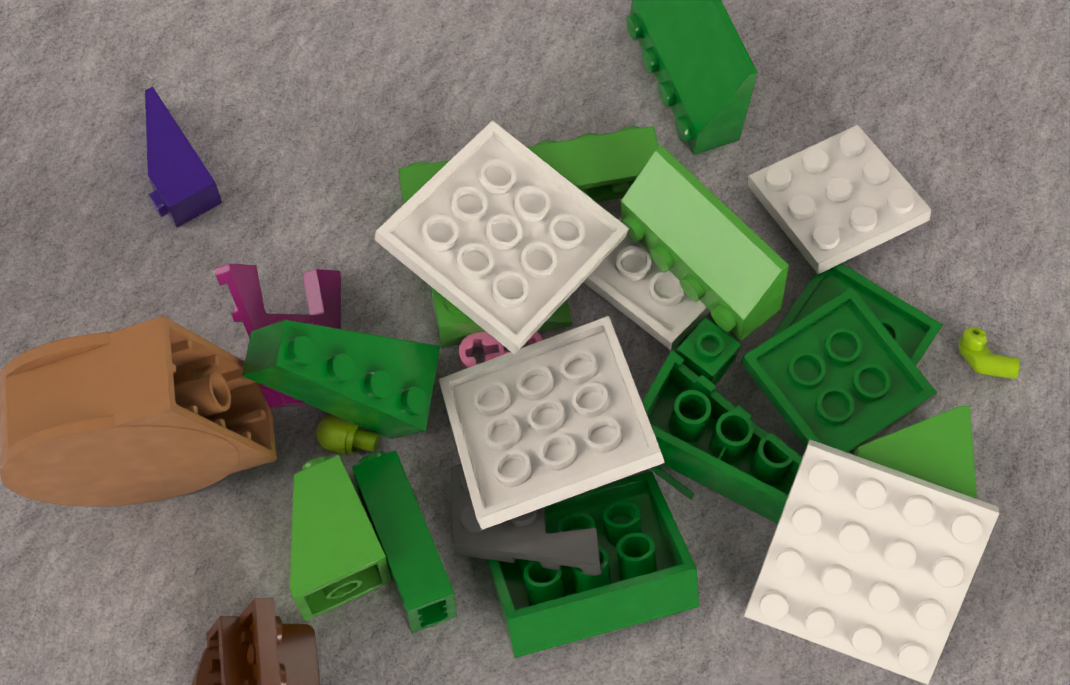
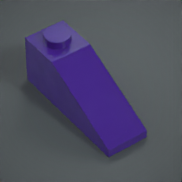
[145,86,222,228]

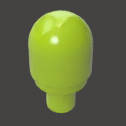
[316,415,381,455]

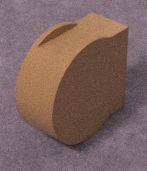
[0,316,277,507]

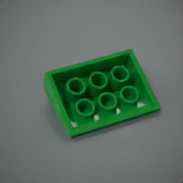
[626,0,758,155]
[485,471,699,658]

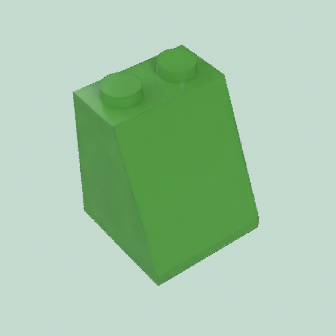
[853,406,977,499]
[290,454,392,621]

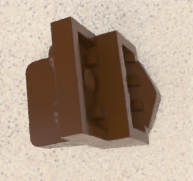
[192,598,320,685]

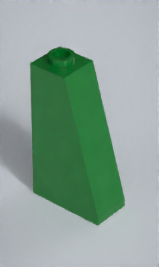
[352,450,457,634]

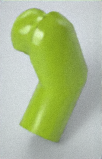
[958,327,1020,380]

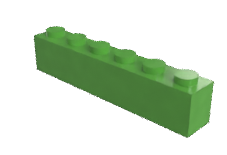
[398,126,659,205]

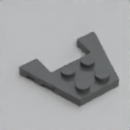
[451,464,601,576]

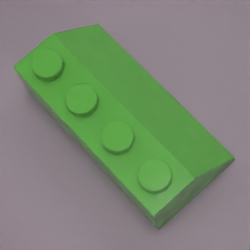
[621,146,789,341]

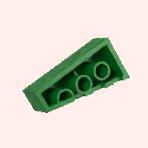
[242,320,440,439]
[642,350,802,524]

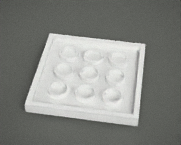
[374,120,629,355]
[439,316,665,530]
[744,439,999,685]

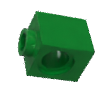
[676,317,741,385]

